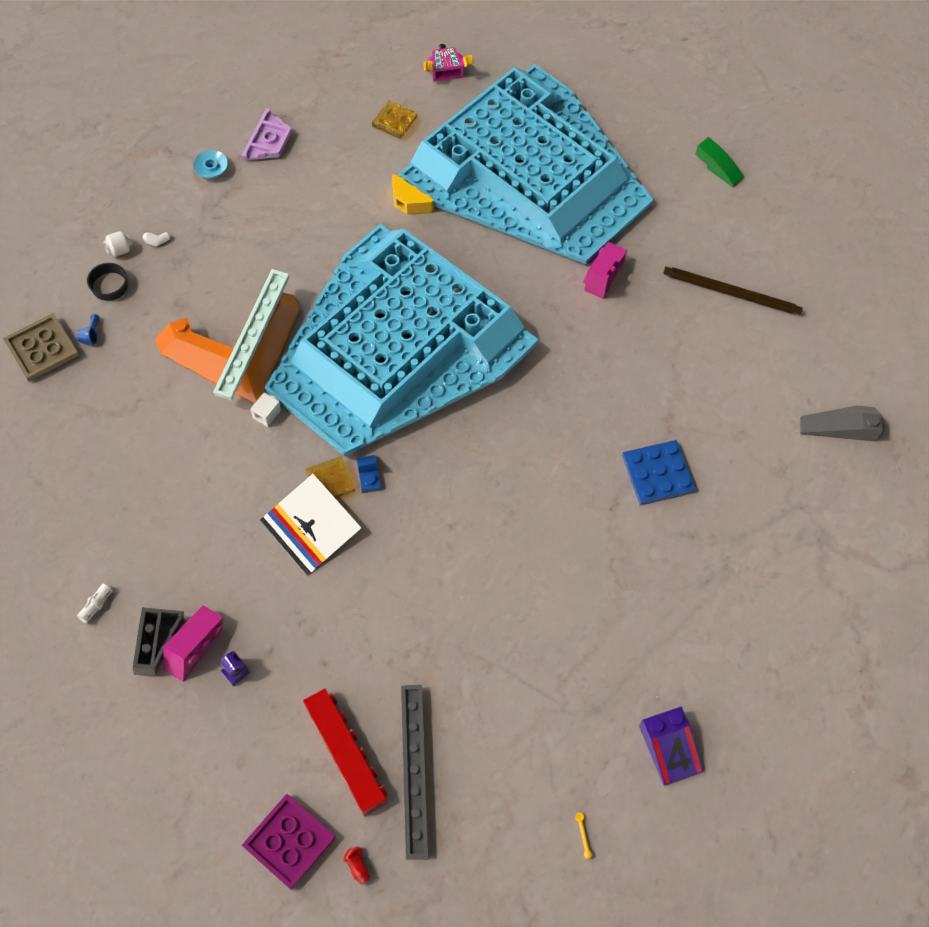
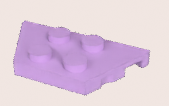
[241,108,292,160]

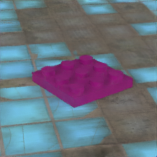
[242,794,336,890]

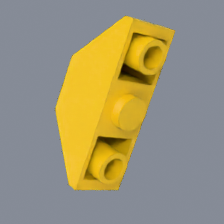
[392,174,434,215]

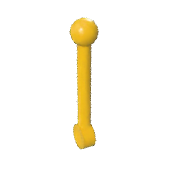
[575,813,593,859]

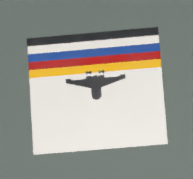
[260,474,361,576]

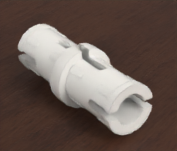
[77,584,113,624]

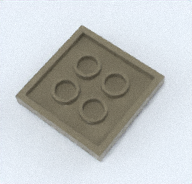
[3,313,79,382]

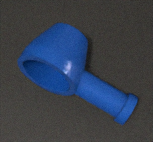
[77,314,100,345]

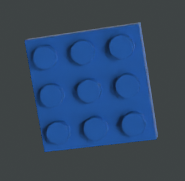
[622,440,696,505]

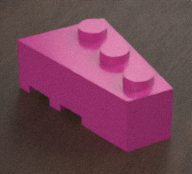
[583,242,627,299]
[163,605,223,682]

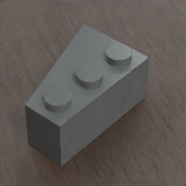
[132,607,184,676]

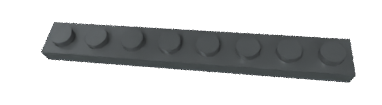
[401,685,428,860]

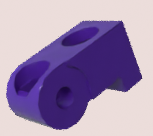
[220,651,249,686]

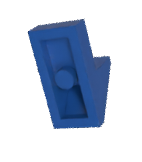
[357,455,381,493]

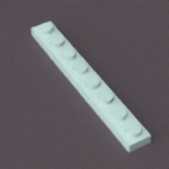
[213,269,289,401]

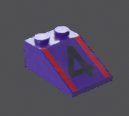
[639,706,703,786]

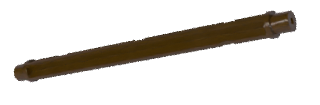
[663,266,803,315]

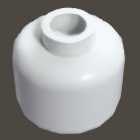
[103,231,132,257]

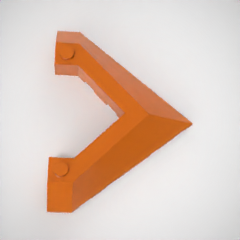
[155,293,300,404]

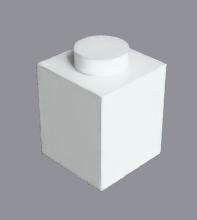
[250,393,281,427]

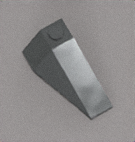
[800,405,882,442]

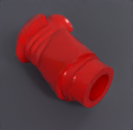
[343,846,371,885]

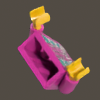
[424,44,474,82]

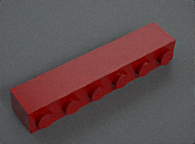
[303,688,388,816]

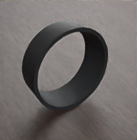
[87,263,128,301]

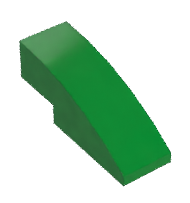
[695,137,744,188]

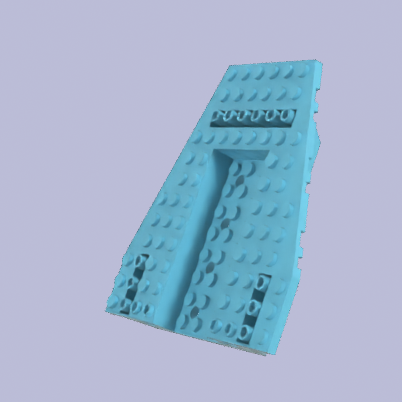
[399,64,653,265]
[265,224,539,457]

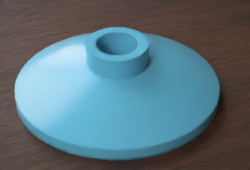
[193,150,228,178]

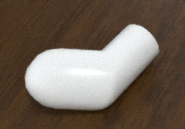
[143,232,170,247]

